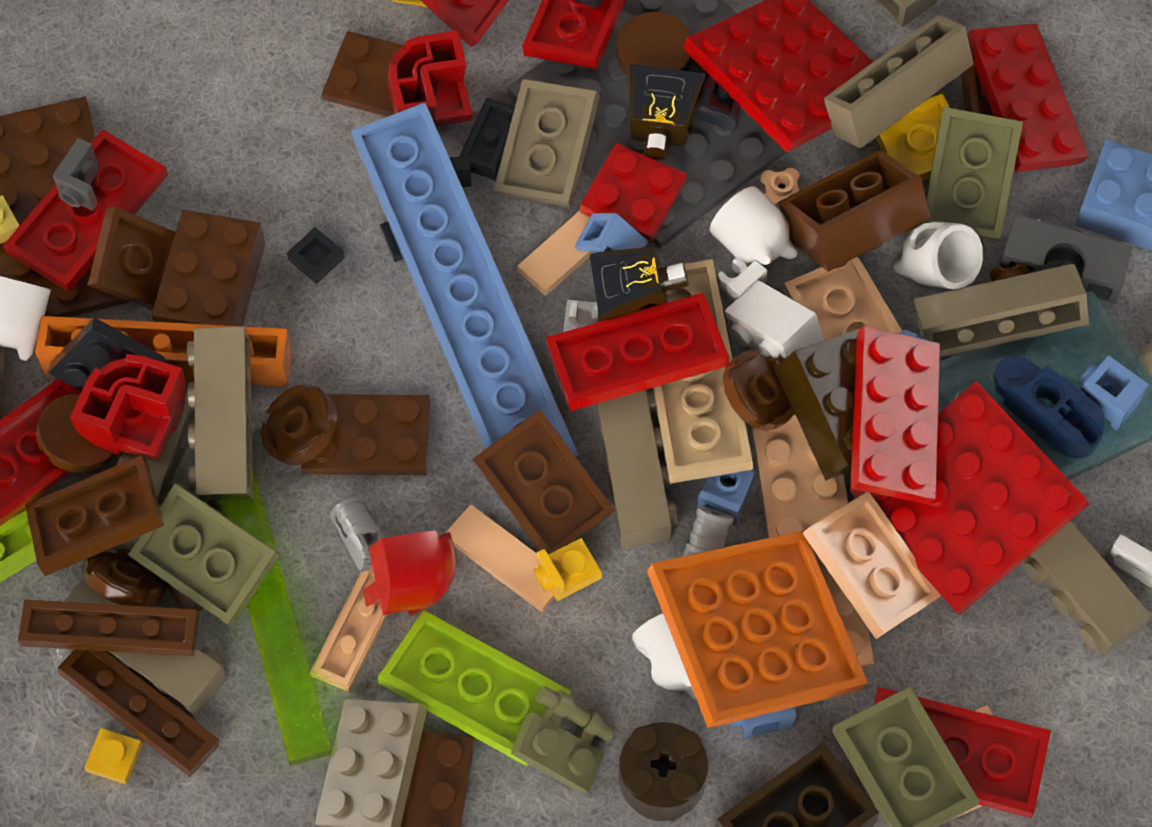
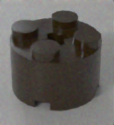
[619,722,708,821]

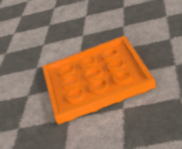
[647,530,868,728]

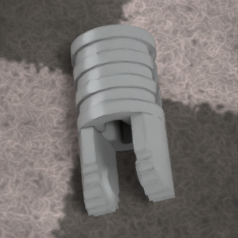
[330,497,384,572]
[682,506,734,557]

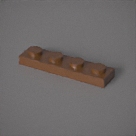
[17,599,199,656]
[58,649,219,777]

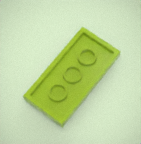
[378,610,572,767]

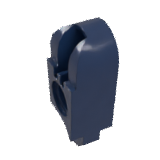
[993,356,1105,459]

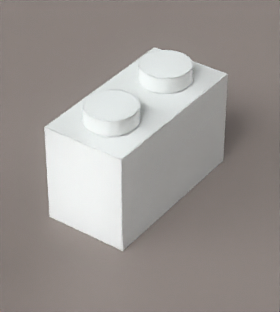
[725,280,824,363]

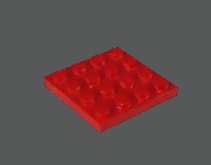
[683,0,873,152]
[849,381,1090,616]

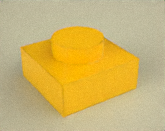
[84,728,143,784]

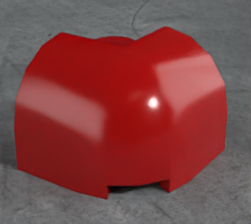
[388,30,472,126]
[70,354,186,462]
[363,530,456,616]

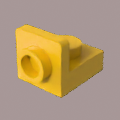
[533,538,602,601]

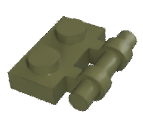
[510,686,615,793]

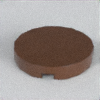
[616,12,692,76]
[723,349,795,431]
[261,385,337,465]
[36,394,115,473]
[81,548,167,607]

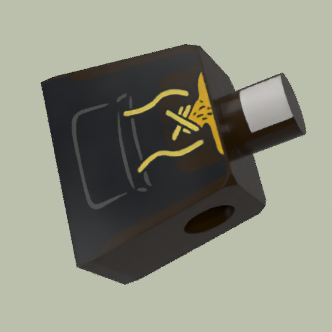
[629,64,705,160]
[590,247,689,321]

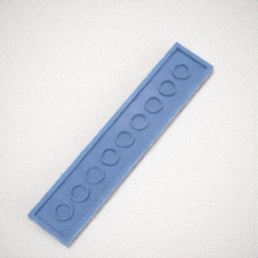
[351,103,579,460]

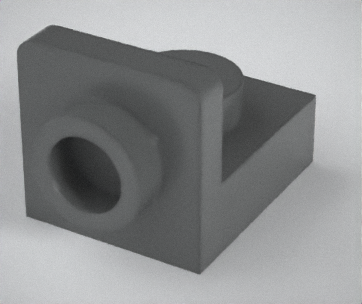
[52,138,99,210]

